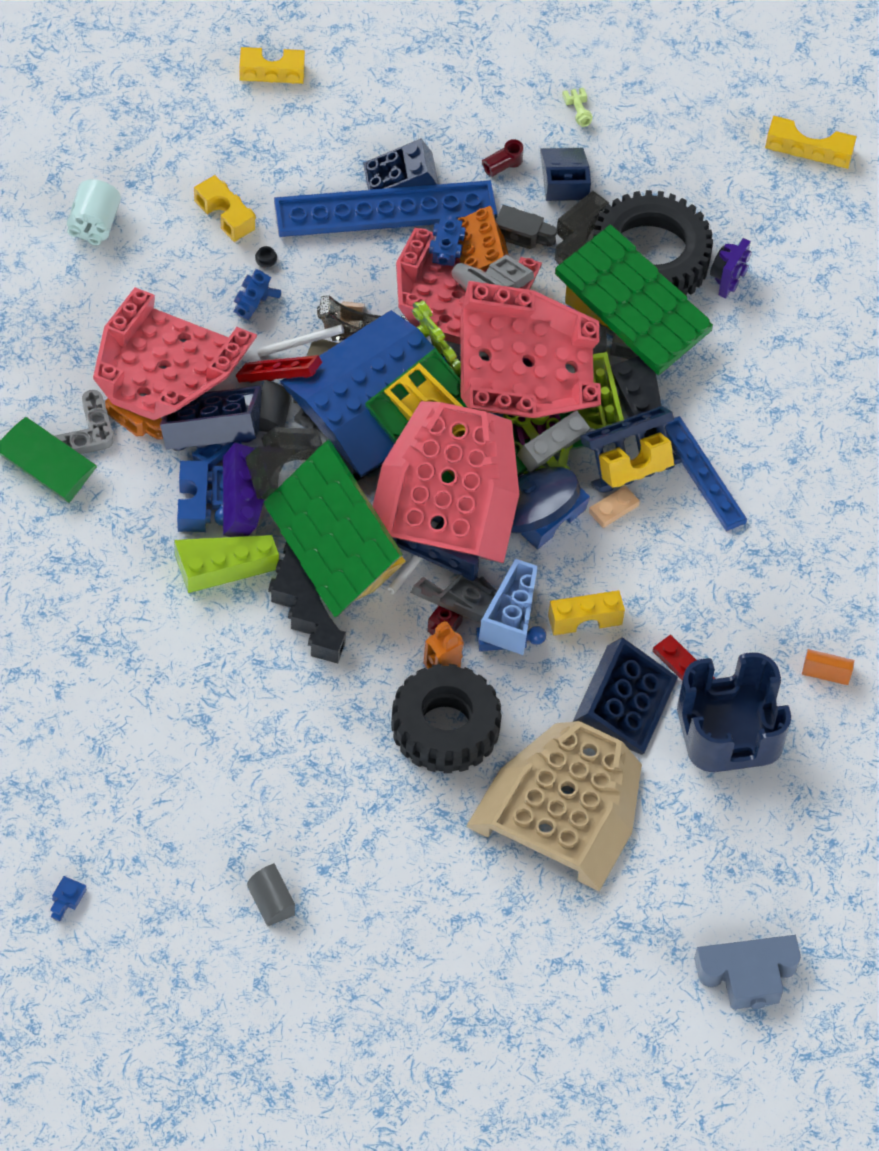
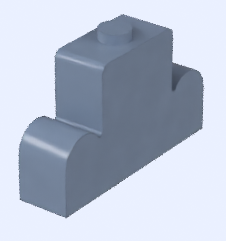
[694,934,801,1009]

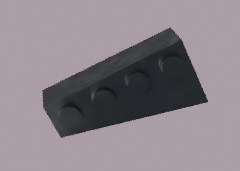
[611,356,666,438]

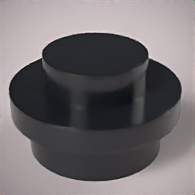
[255,246,277,267]

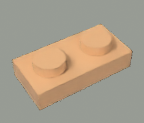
[589,485,640,528]

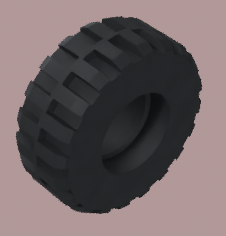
[391,664,502,773]

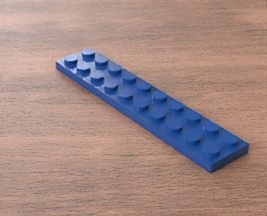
[274,180,497,237]

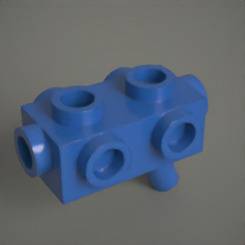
[429,216,466,266]
[233,269,281,320]

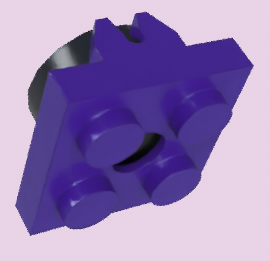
[710,238,752,299]

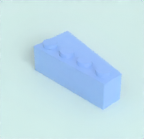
[479,558,537,655]

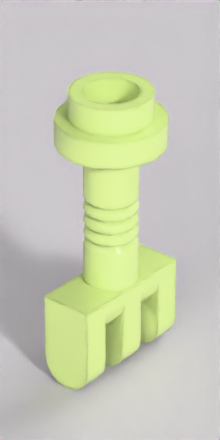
[562,88,593,127]

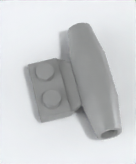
[452,254,534,291]

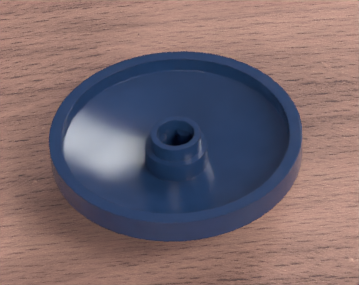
[511,467,581,533]

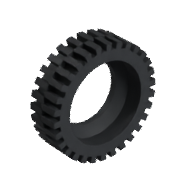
[593,190,713,296]

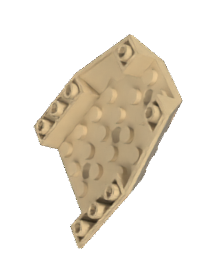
[466,721,642,892]

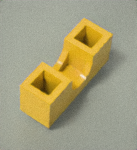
[239,47,305,84]
[194,175,256,242]
[599,432,674,488]
[548,590,625,636]

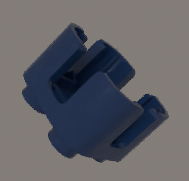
[677,652,791,772]

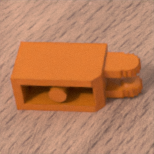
[105,394,163,440]
[423,622,464,669]

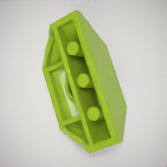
[573,352,624,430]

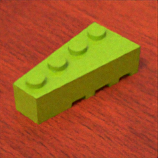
[174,535,279,593]

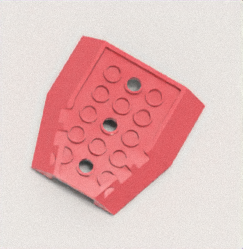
[396,227,542,345]
[460,281,601,418]
[93,287,257,420]
[372,401,520,563]

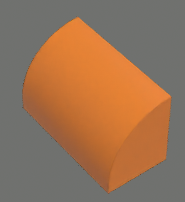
[802,649,855,685]

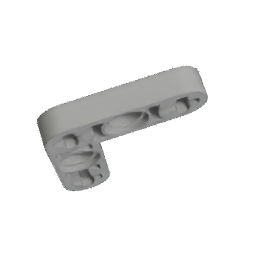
[55,390,113,454]

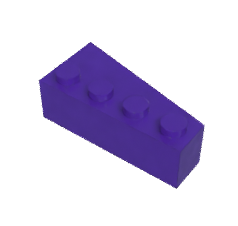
[223,443,277,537]

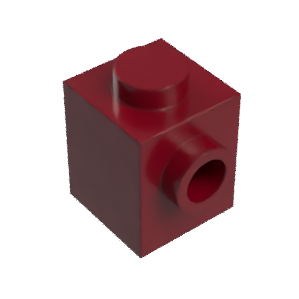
[427,605,463,635]

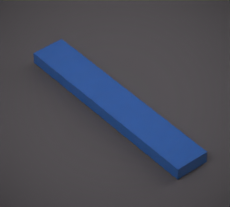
[666,416,747,531]

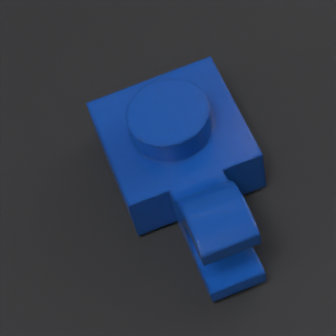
[50,876,87,921]

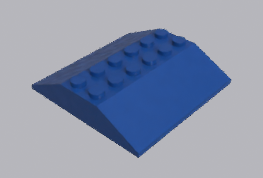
[280,310,446,478]

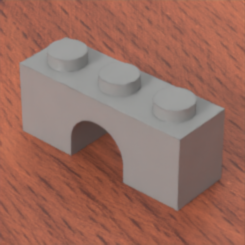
[517,410,590,473]

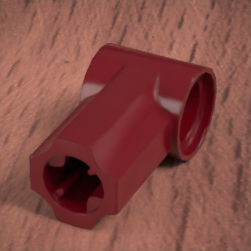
[482,139,523,177]

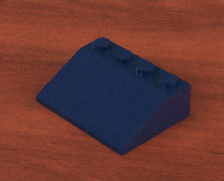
[160,385,262,451]
[573,637,678,755]

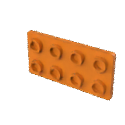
[458,206,509,271]

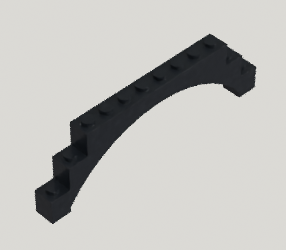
[268,448,382,664]

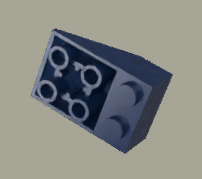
[363,138,438,190]
[540,148,591,201]

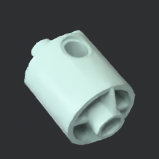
[67,179,121,245]

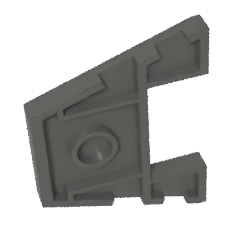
[410,574,497,623]

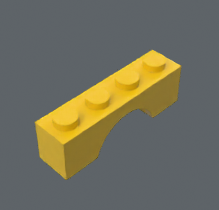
[765,115,857,169]

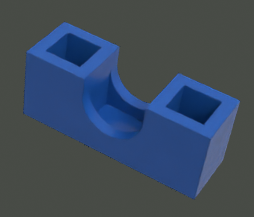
[177,460,213,532]
[521,488,590,550]

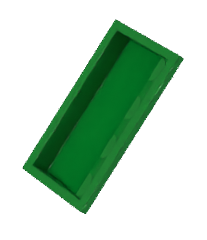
[0,417,97,503]

